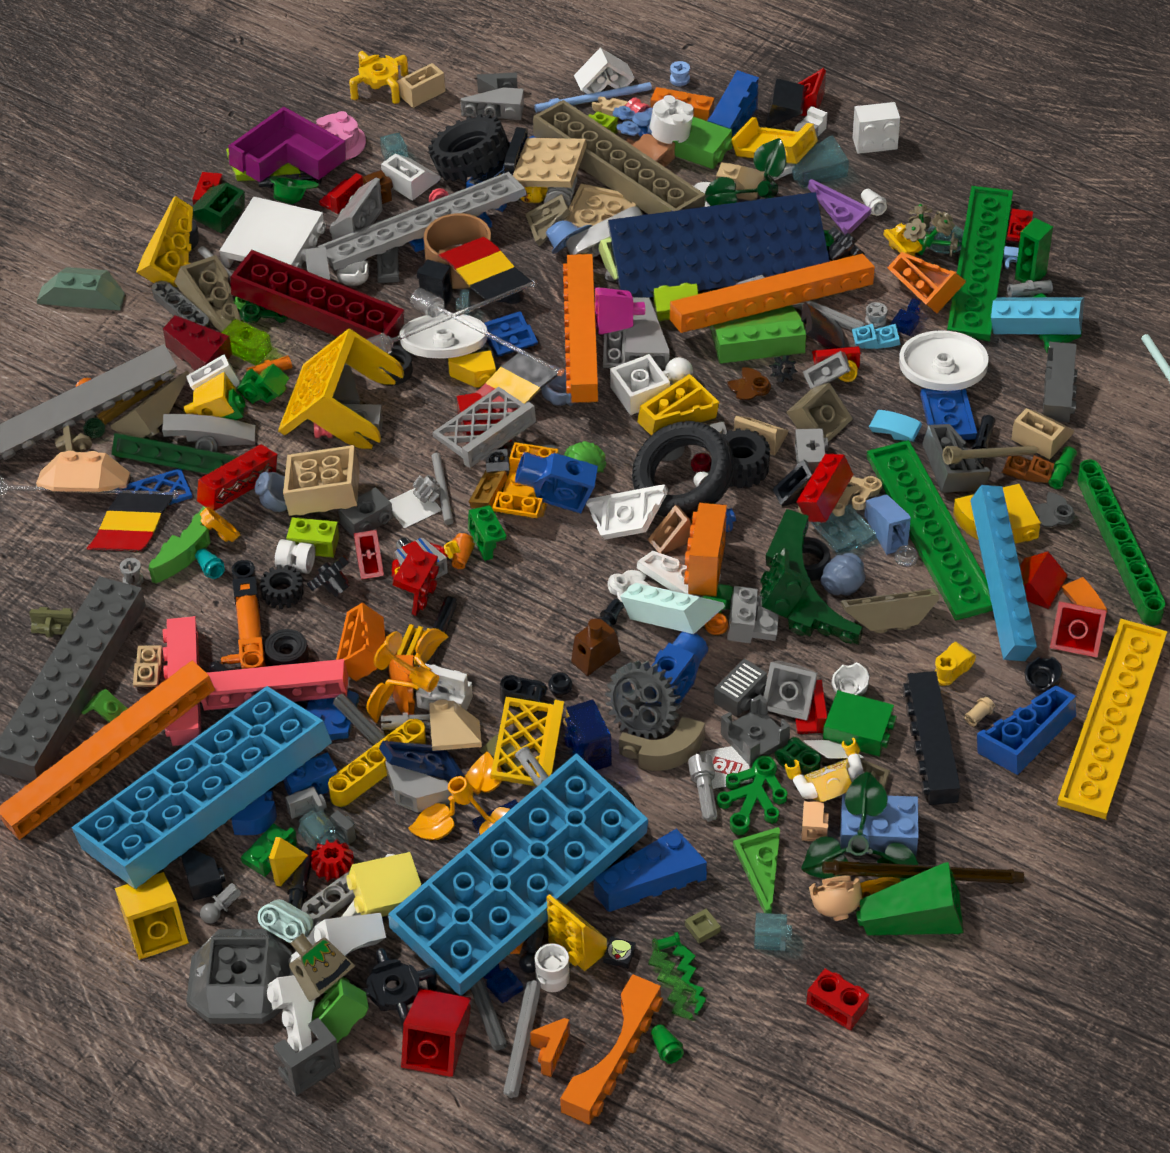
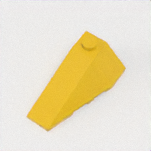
[136,196,193,288]

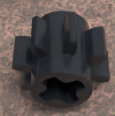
[769,355,798,382]

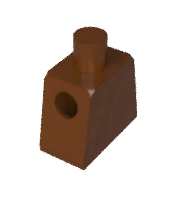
[571,618,621,676]

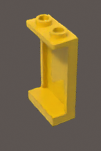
[732,117,818,164]

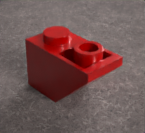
[1007,209,1033,243]

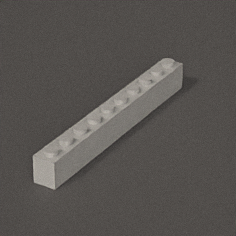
[0,344,177,460]

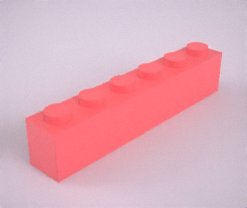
[163,616,201,746]
[201,659,349,711]

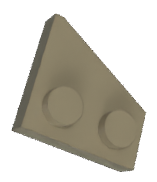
[525,194,570,246]

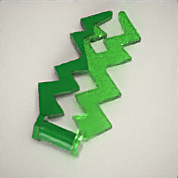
[648,932,706,1019]

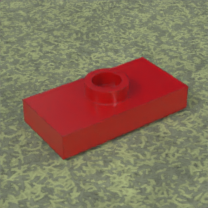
[192,172,223,205]

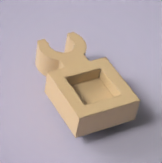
[592,97,628,118]

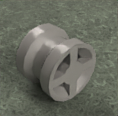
[865,302,888,329]

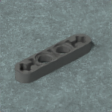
[152,281,210,328]

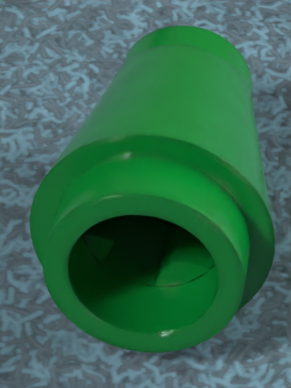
[651,1024,684,1064]

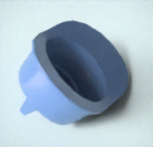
[546,221,593,254]

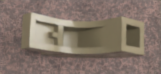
[619,716,705,771]

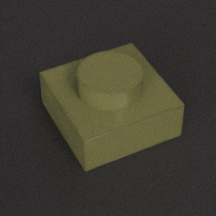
[685,908,721,944]

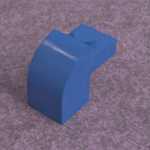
[232,790,277,835]

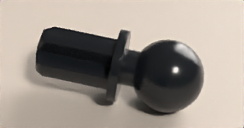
[597,599,624,627]
[519,926,545,973]

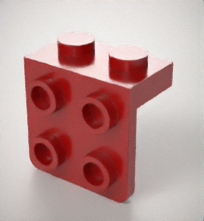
[393,546,440,616]

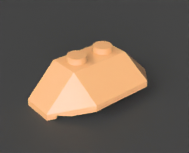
[36,451,131,492]

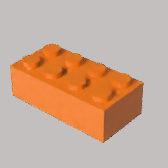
[684,503,727,596]

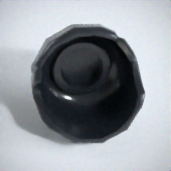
[1024,656,1063,693]

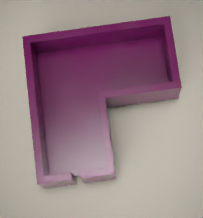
[228,107,346,182]

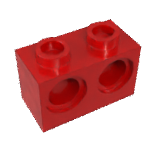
[806,968,869,1031]

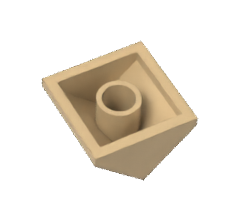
[734,416,789,456]

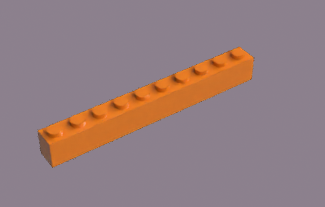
[670,253,875,333]
[563,254,598,403]
[0,660,215,840]

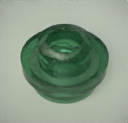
[83,418,106,439]

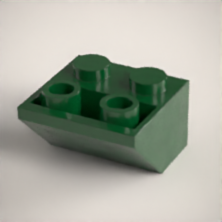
[192,182,245,234]

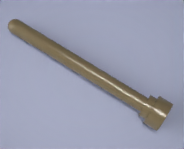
[942,446,1038,465]

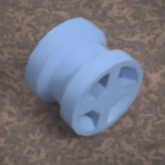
[670,61,690,86]

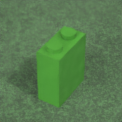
[672,117,733,169]

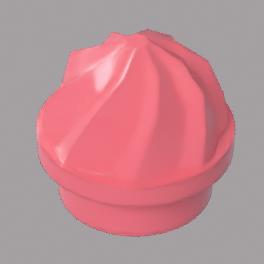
[429,188,449,203]

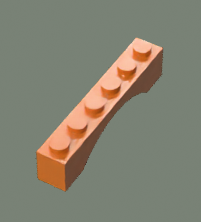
[560,974,663,1125]

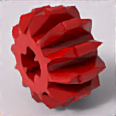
[311,839,354,882]

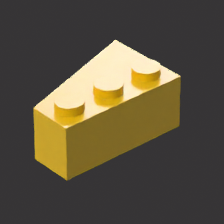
[637,374,719,435]

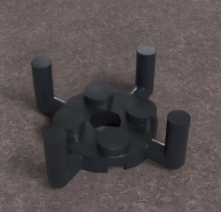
[361,948,438,1033]

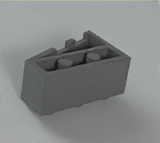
[923,424,991,493]

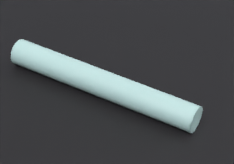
[1141,334,1170,382]

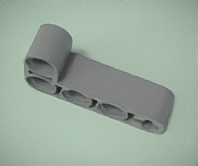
[566,207,643,257]

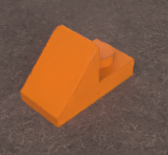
[530,1018,570,1077]

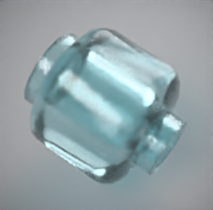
[298,810,336,848]

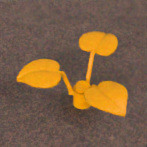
[367,628,449,723]
[408,752,510,840]

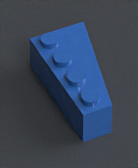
[594,828,707,912]

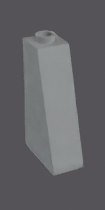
[625,297,669,368]

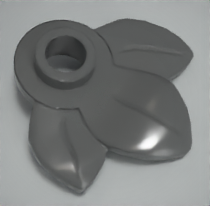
[1031,492,1075,527]

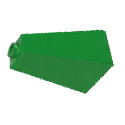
[856,862,964,935]

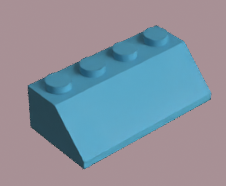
[991,297,1084,334]

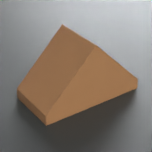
[648,505,690,554]

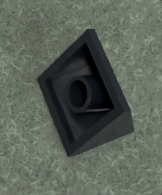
[765,78,806,128]

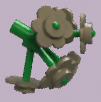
[904,204,960,256]

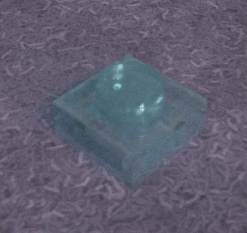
[456,289,470,316]

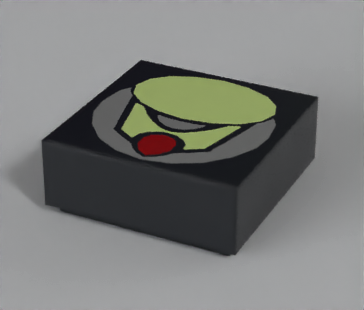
[603,937,636,969]

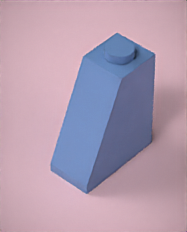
[865,495,911,555]

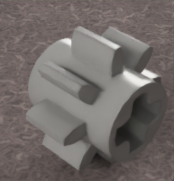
[413,475,440,503]

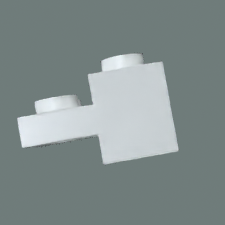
[416,664,473,711]

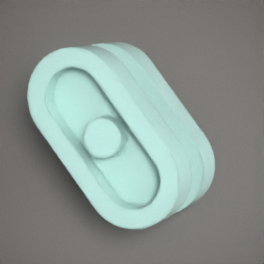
[258,899,314,943]

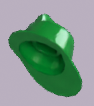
[269,176,319,204]

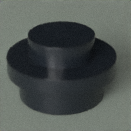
[548,672,572,695]

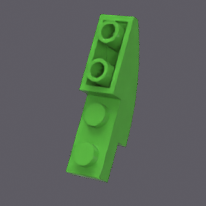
[149,506,211,583]

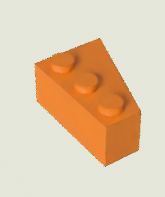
[887,252,966,313]
[336,603,385,681]

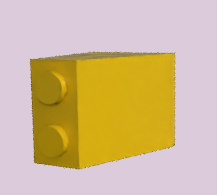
[115,872,189,960]

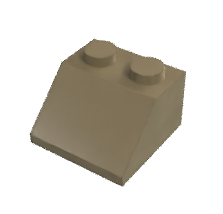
[787,383,853,442]

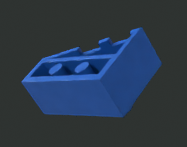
[707,70,759,138]

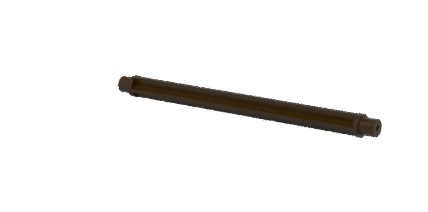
[822,860,1024,884]

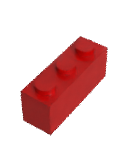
[797,454,854,522]

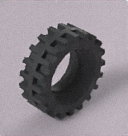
[428,114,510,182]

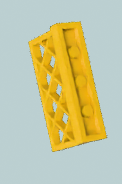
[490,697,564,787]

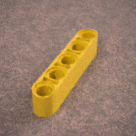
[328,719,426,807]

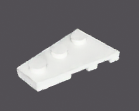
[637,551,721,597]

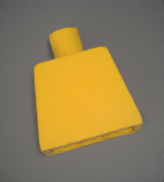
[184,372,236,417]

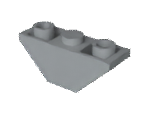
[385,761,451,813]

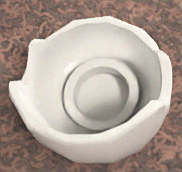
[337,260,369,287]
[831,662,870,696]

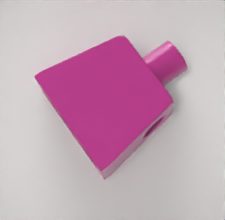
[595,288,646,334]

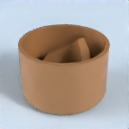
[424,213,491,289]

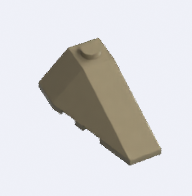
[175,255,242,334]
[110,370,190,438]

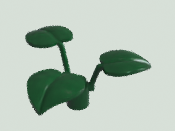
[705,138,786,206]
[801,772,918,881]

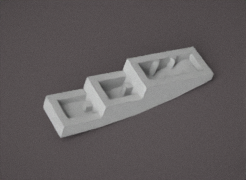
[162,414,256,446]

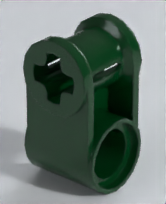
[774,737,821,775]

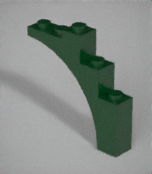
[766,509,862,645]

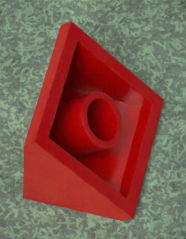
[798,68,826,116]
[1020,551,1068,609]
[1050,601,1107,658]

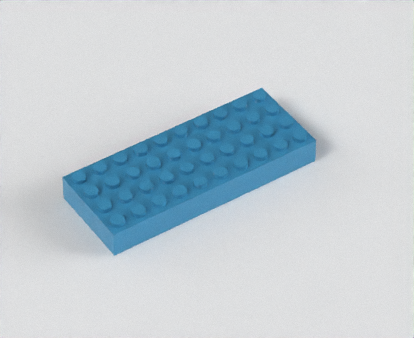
[71,686,332,889]
[388,753,648,996]

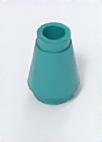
[195,548,225,579]

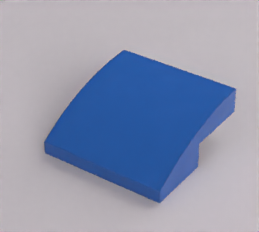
[484,311,538,357]

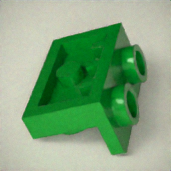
[468,505,506,561]
[241,823,298,877]

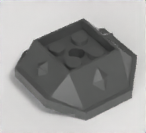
[186,929,294,1024]

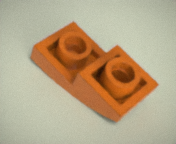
[1062,577,1107,613]

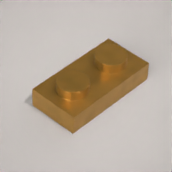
[469,470,508,509]

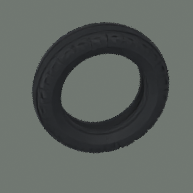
[632,421,734,518]

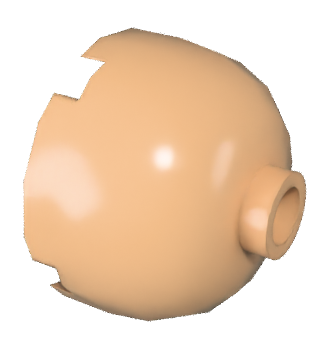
[809,876,862,921]

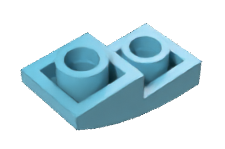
[852,324,901,349]
[869,410,922,442]

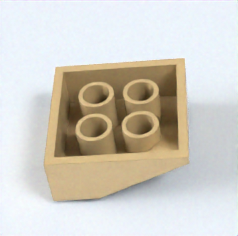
[283,445,360,516]

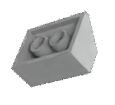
[330,178,383,240]

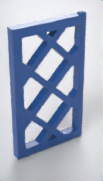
[115,468,193,505]

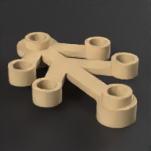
[799,476,882,516]

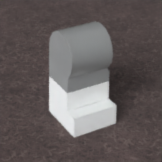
[794,106,827,137]

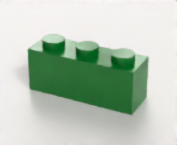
[1015,218,1053,283]

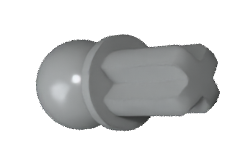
[200,883,241,924]

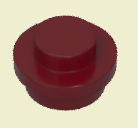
[691,453,712,473]

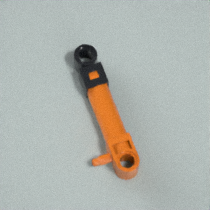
[221,560,266,669]

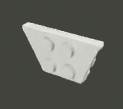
[586,484,668,540]

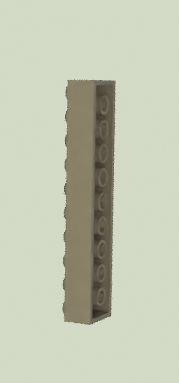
[533,100,706,214]

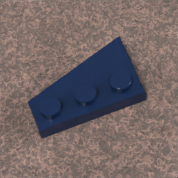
[379,741,465,781]

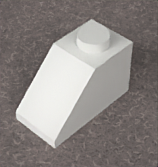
[186,355,240,390]

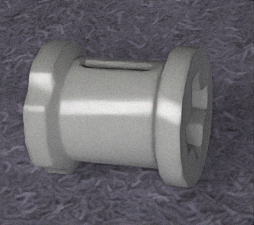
[120,558,144,587]

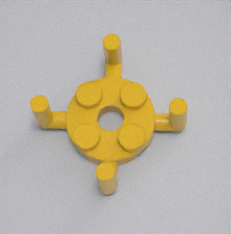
[349,51,409,104]

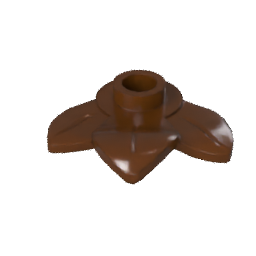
[727,367,771,400]

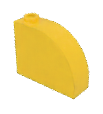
[953,484,1041,544]

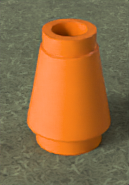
[451,533,475,569]

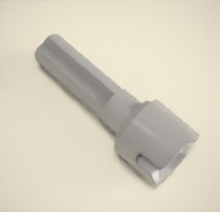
[688,754,717,822]

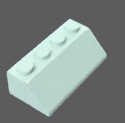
[620,583,725,634]

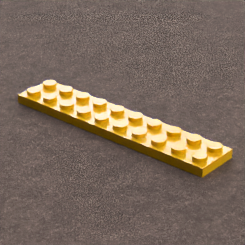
[1057,619,1167,820]

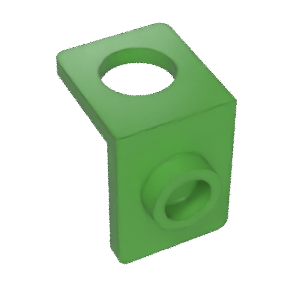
[81,689,128,723]

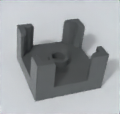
[721,694,790,766]
[273,1018,341,1096]

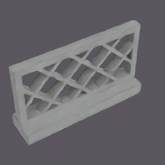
[433,387,536,468]

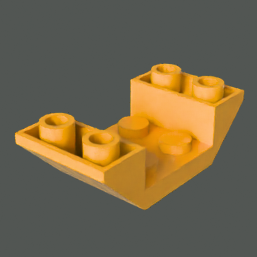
[492,442,559,518]

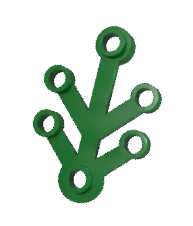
[717,756,787,835]

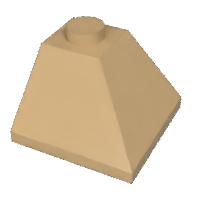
[716,162,765,201]
[429,699,482,751]

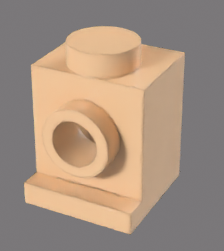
[802,801,829,841]

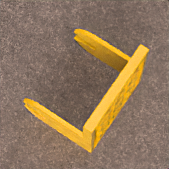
[278,329,404,449]

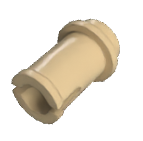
[964,697,995,727]

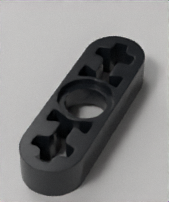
[504,127,528,173]

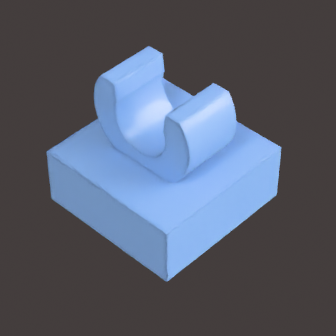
[1003,246,1019,269]

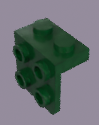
[760,548,810,618]

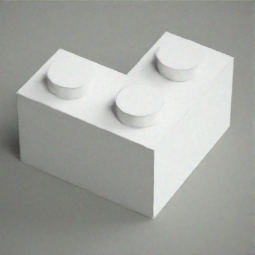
[574,47,635,94]

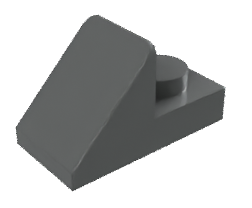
[477,72,518,94]

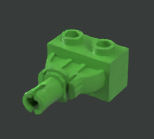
[311,977,369,1043]

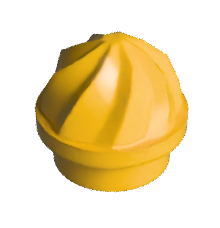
[839,360,858,382]

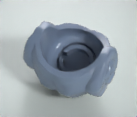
[541,365,576,406]
[255,472,287,512]
[821,553,866,595]

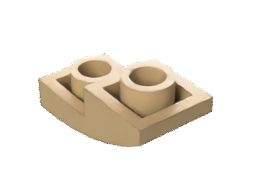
[133,645,163,687]

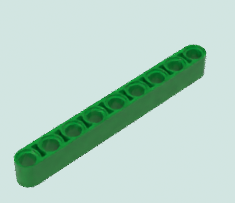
[1077,459,1165,626]

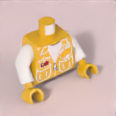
[785,738,864,802]

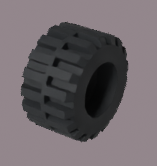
[722,428,770,488]

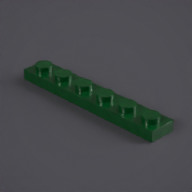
[111,433,239,474]

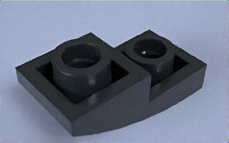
[485,445,509,472]

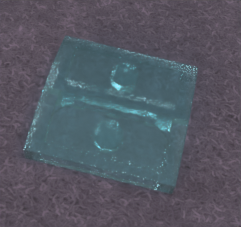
[811,504,876,553]

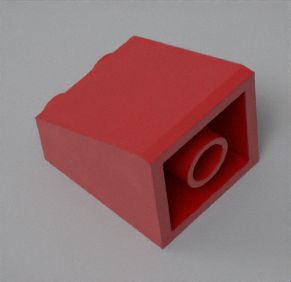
[401,989,471,1077]

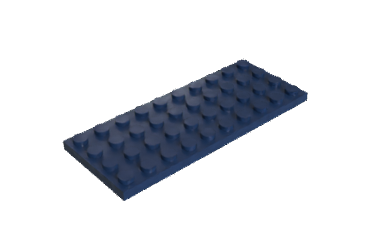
[607,192,830,299]

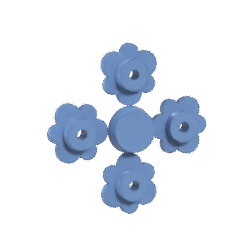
[613,106,653,136]

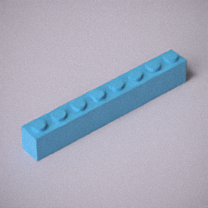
[970,485,1037,661]

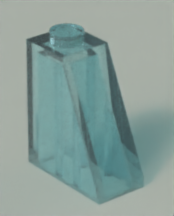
[792,135,849,188]

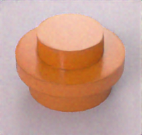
[705,613,729,635]

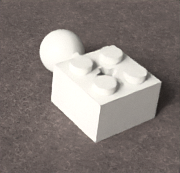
[610,354,693,415]

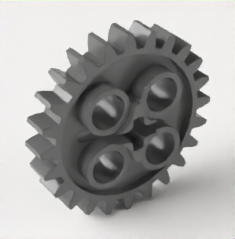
[605,660,681,739]

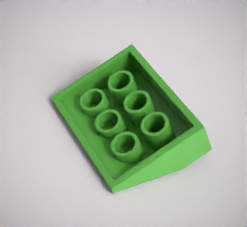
[710,305,806,364]

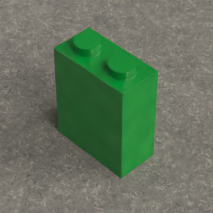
[823,690,897,757]

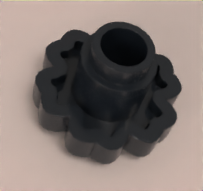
[828,226,865,260]
[307,555,350,597]

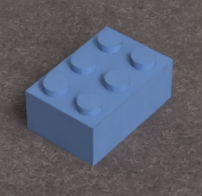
[840,794,918,856]

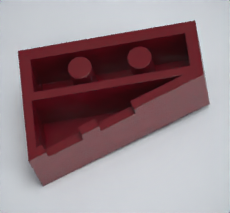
[163,315,232,371]

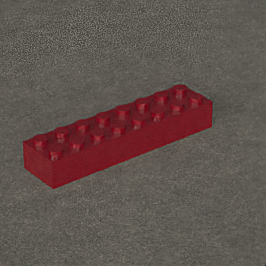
[230,249,404,348]

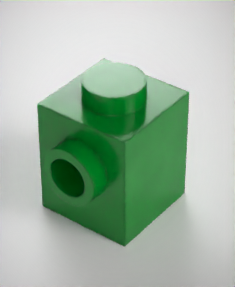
[255,364,289,403]

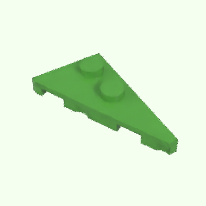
[733,827,780,916]

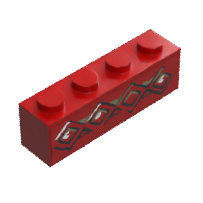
[197,444,278,511]

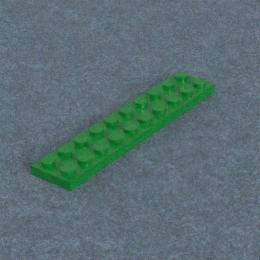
[947,186,1013,341]
[866,440,993,621]

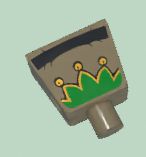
[289,933,355,1002]

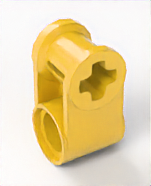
[935,642,976,686]

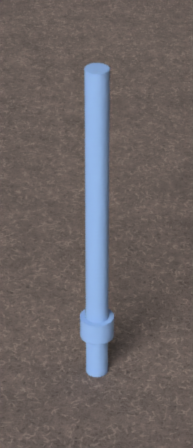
[535,82,652,112]

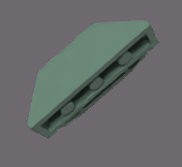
[37,267,125,310]

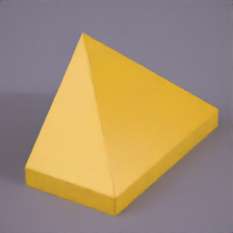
[269,837,308,887]

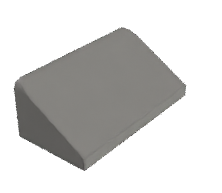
[803,351,851,389]

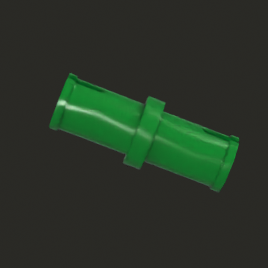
[1049,446,1077,489]

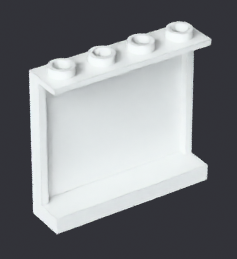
[220,197,326,269]

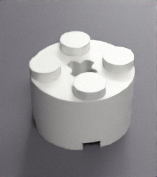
[649,95,693,144]

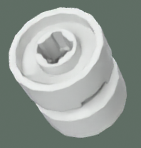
[275,539,315,574]
[535,943,570,992]

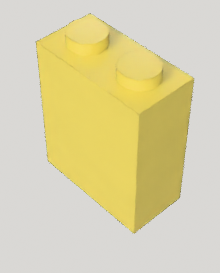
[346,852,421,917]

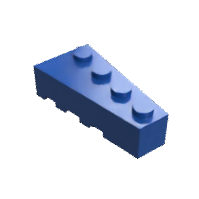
[977,686,1076,775]

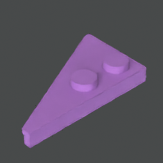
[808,179,871,235]

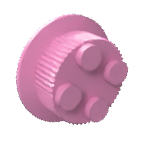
[316,111,366,161]

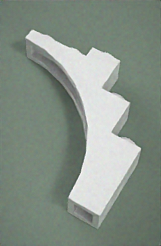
[267,913,386,1053]

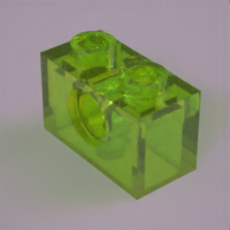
[221,318,272,366]

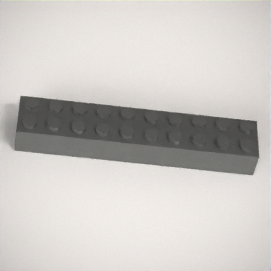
[0,576,146,782]

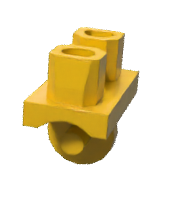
[883,223,922,257]

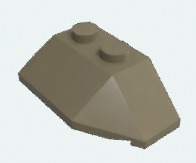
[841,588,939,633]

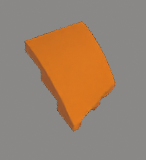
[386,636,415,715]

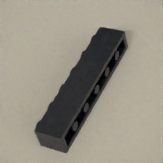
[902,671,960,805]

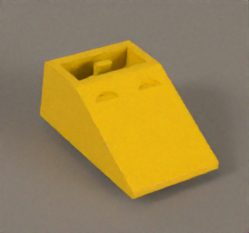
[547,894,607,971]

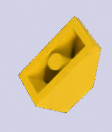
[448,350,496,388]

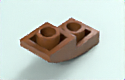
[1001,455,1054,483]

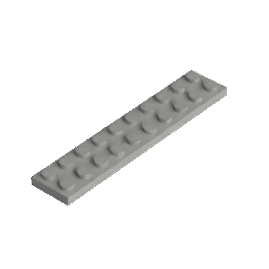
[318,172,526,271]

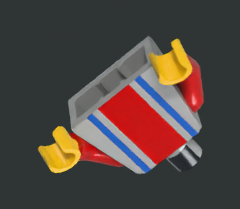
[391,538,461,579]

